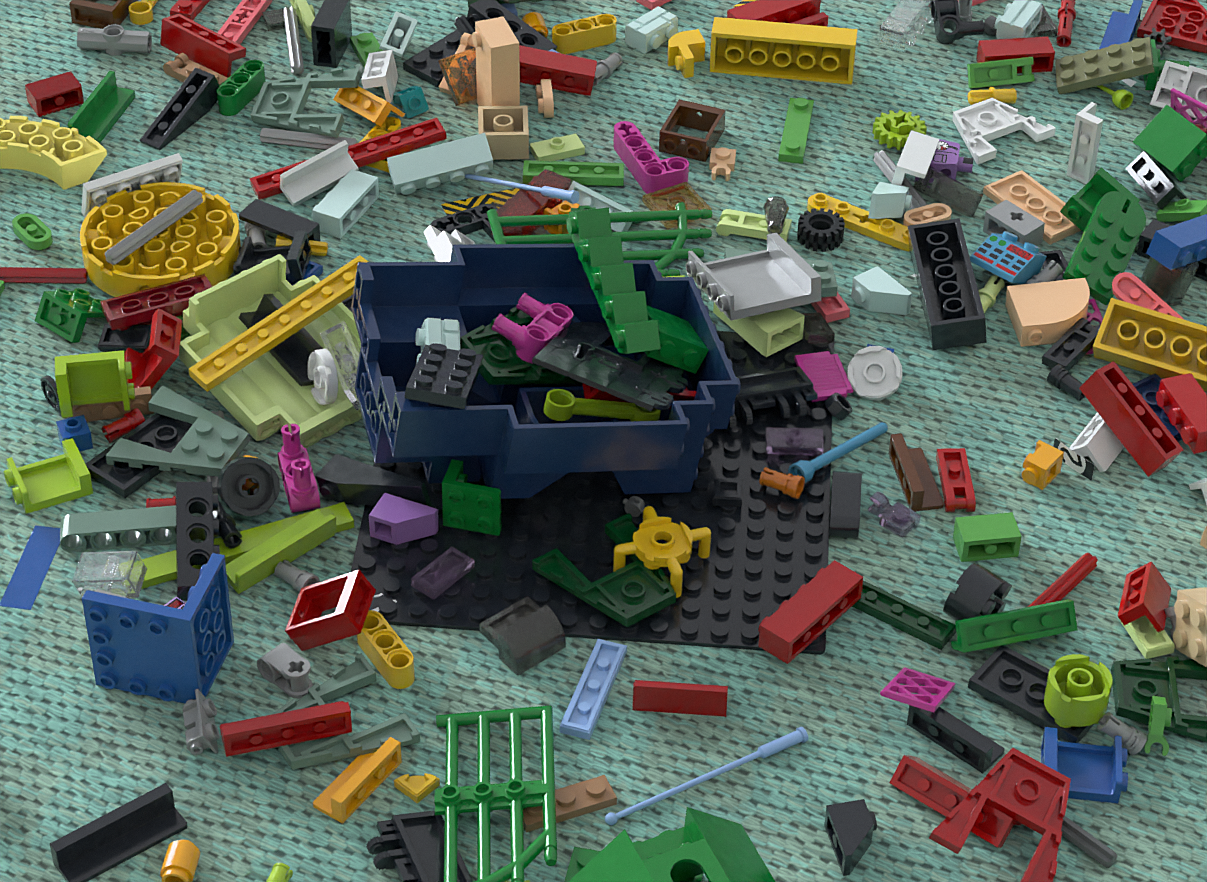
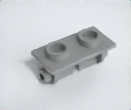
[183,689,220,755]

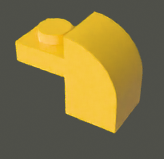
[667,29,706,78]

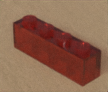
[491,169,572,236]

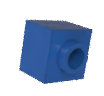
[56,415,93,452]

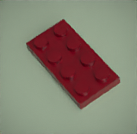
[100,274,212,330]

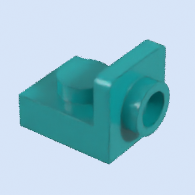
[393,86,429,118]

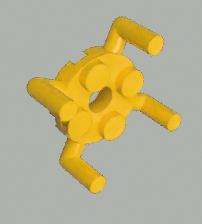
[613,506,711,598]

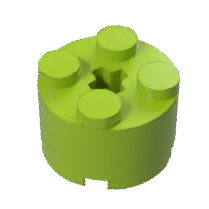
[1044,654,1113,728]

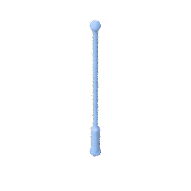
[465,174,580,204]
[605,727,808,826]

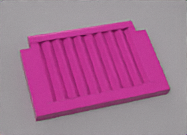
[794,351,853,402]

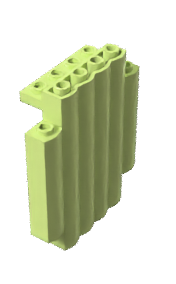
[179,254,362,448]

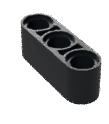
[829,471,862,539]

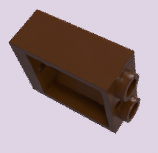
[69,0,139,29]
[659,99,726,162]

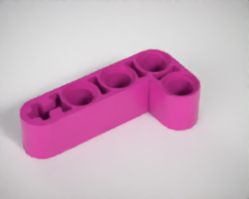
[613,121,689,195]

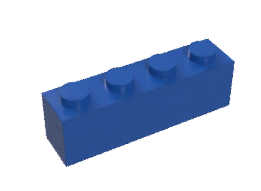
[1146,214,1207,270]

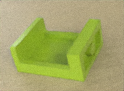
[55,351,135,418]
[4,438,93,514]

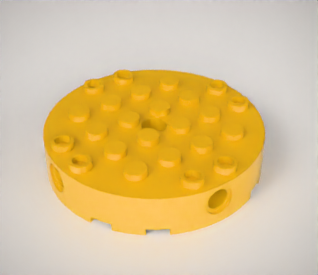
[80,182,241,297]

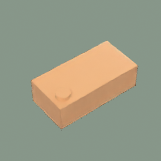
[472,17,520,106]

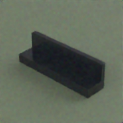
[239,294,335,386]
[50,783,188,882]

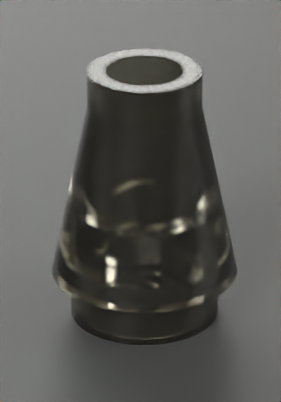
[763,196,789,234]

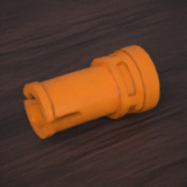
[759,467,805,499]

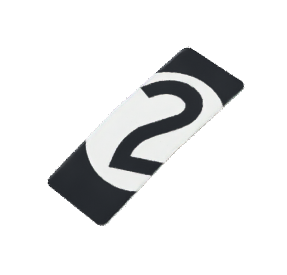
[1053,438,1095,481]

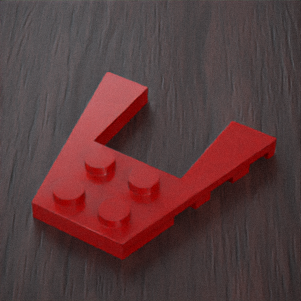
[929,748,1071,882]

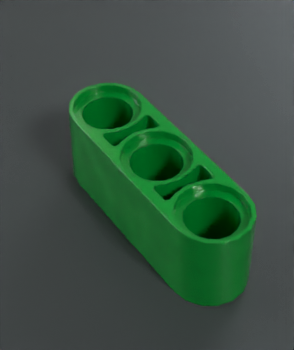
[217,60,266,116]

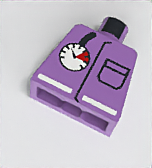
[915,139,974,183]

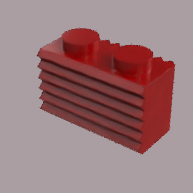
[25,71,84,117]

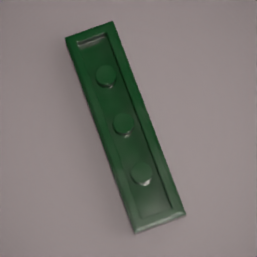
[852,580,956,650]

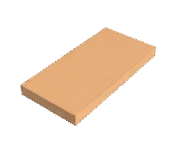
[983,170,1081,245]

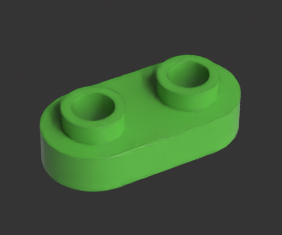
[12,213,53,250]

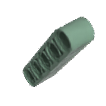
[60,505,203,553]

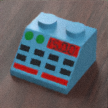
[970,231,1047,284]

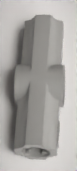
[77,24,152,55]

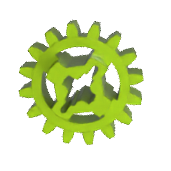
[872,110,927,150]

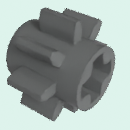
[1144,28,1172,58]

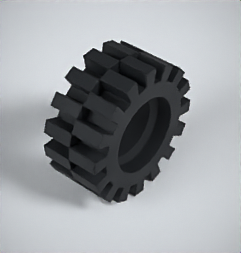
[797,208,845,252]

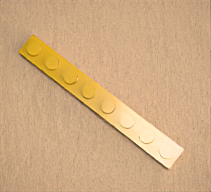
[189,255,368,392]

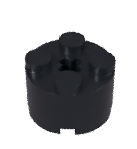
[217,457,280,516]
[943,563,1012,621]

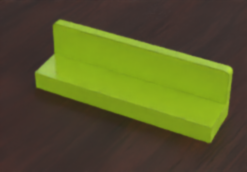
[226,509,336,594]

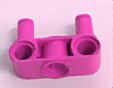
[491,293,574,363]
[277,424,320,513]

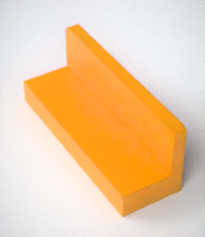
[333,86,405,127]
[313,737,402,824]

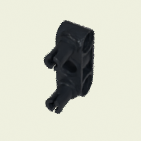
[930,0,985,45]

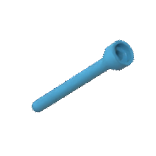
[788,422,888,483]

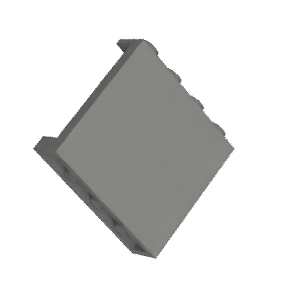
[686,233,821,321]

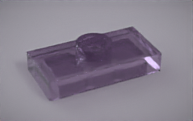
[766,427,824,455]
[411,547,474,600]

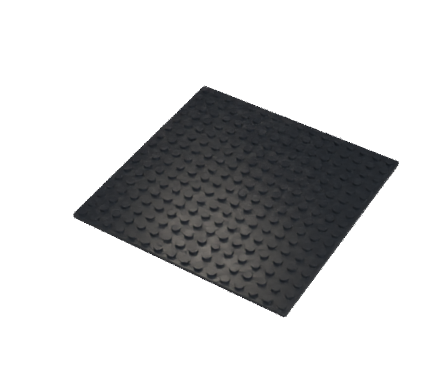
[351,331,834,655]

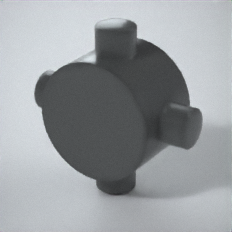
[623,496,645,517]

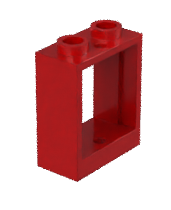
[285,570,376,651]

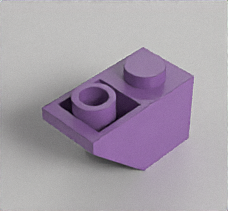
[369,493,438,545]

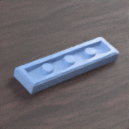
[560,639,627,740]

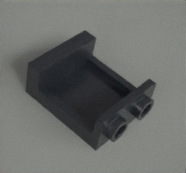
[233,230,312,282]

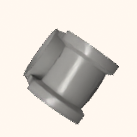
[257,643,313,699]

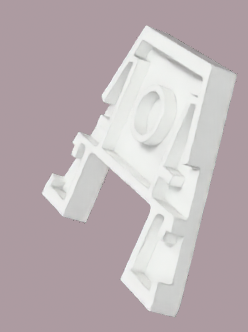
[952,98,1056,164]

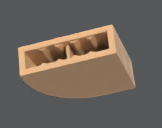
[1005,278,1090,347]

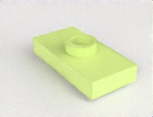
[530,134,585,161]
[1120,615,1175,659]

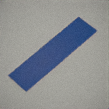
[0,525,60,610]

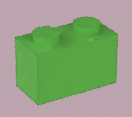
[953,512,1022,562]

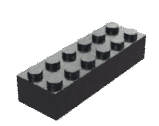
[908,218,987,350]

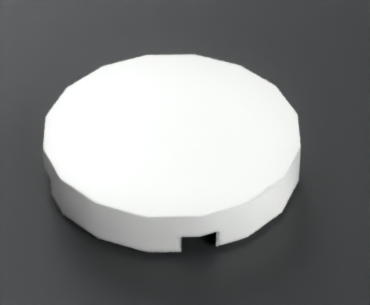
[848,346,902,401]
[308,349,338,405]

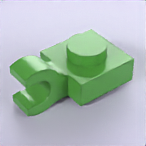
[1144,696,1172,756]

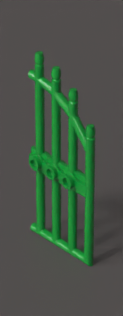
[487,202,712,277]
[434,705,557,882]

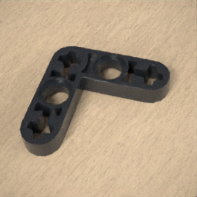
[430,204,522,242]

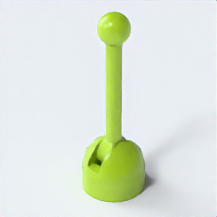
[1096,85,1134,110]

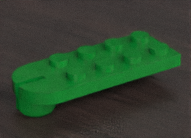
[1062,191,1146,305]

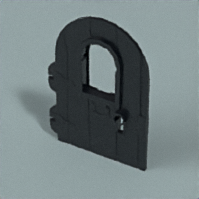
[532,322,688,411]

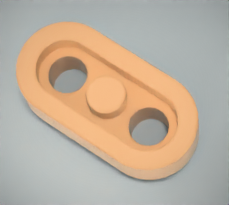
[536,79,554,118]
[903,203,952,227]

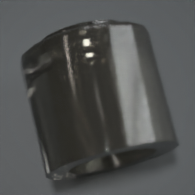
[1140,256,1199,306]

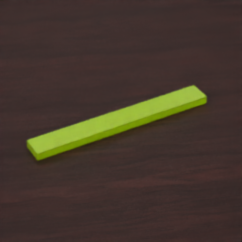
[119,502,354,593]

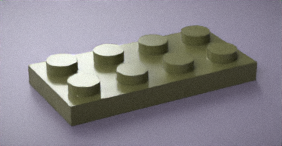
[1055,37,1154,95]

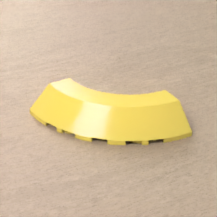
[0,116,107,190]

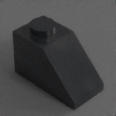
[824,799,877,876]

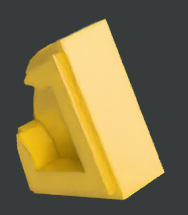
[394,773,440,803]

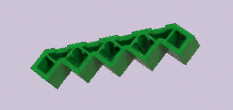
[566,207,661,354]

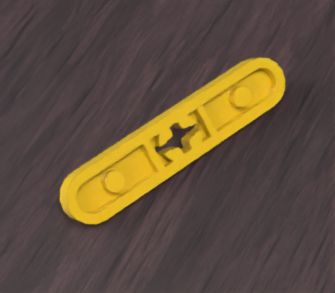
[807,193,910,252]

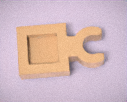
[709,147,736,181]

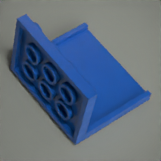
[82,553,234,703]

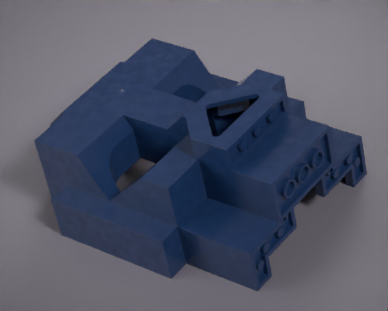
[351,244,741,499]

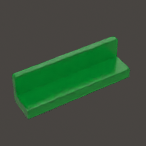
[68,71,136,143]
[951,599,1078,653]

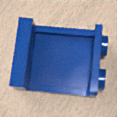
[1041,727,1128,803]

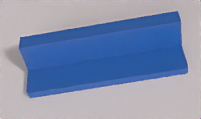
[1099,0,1143,49]

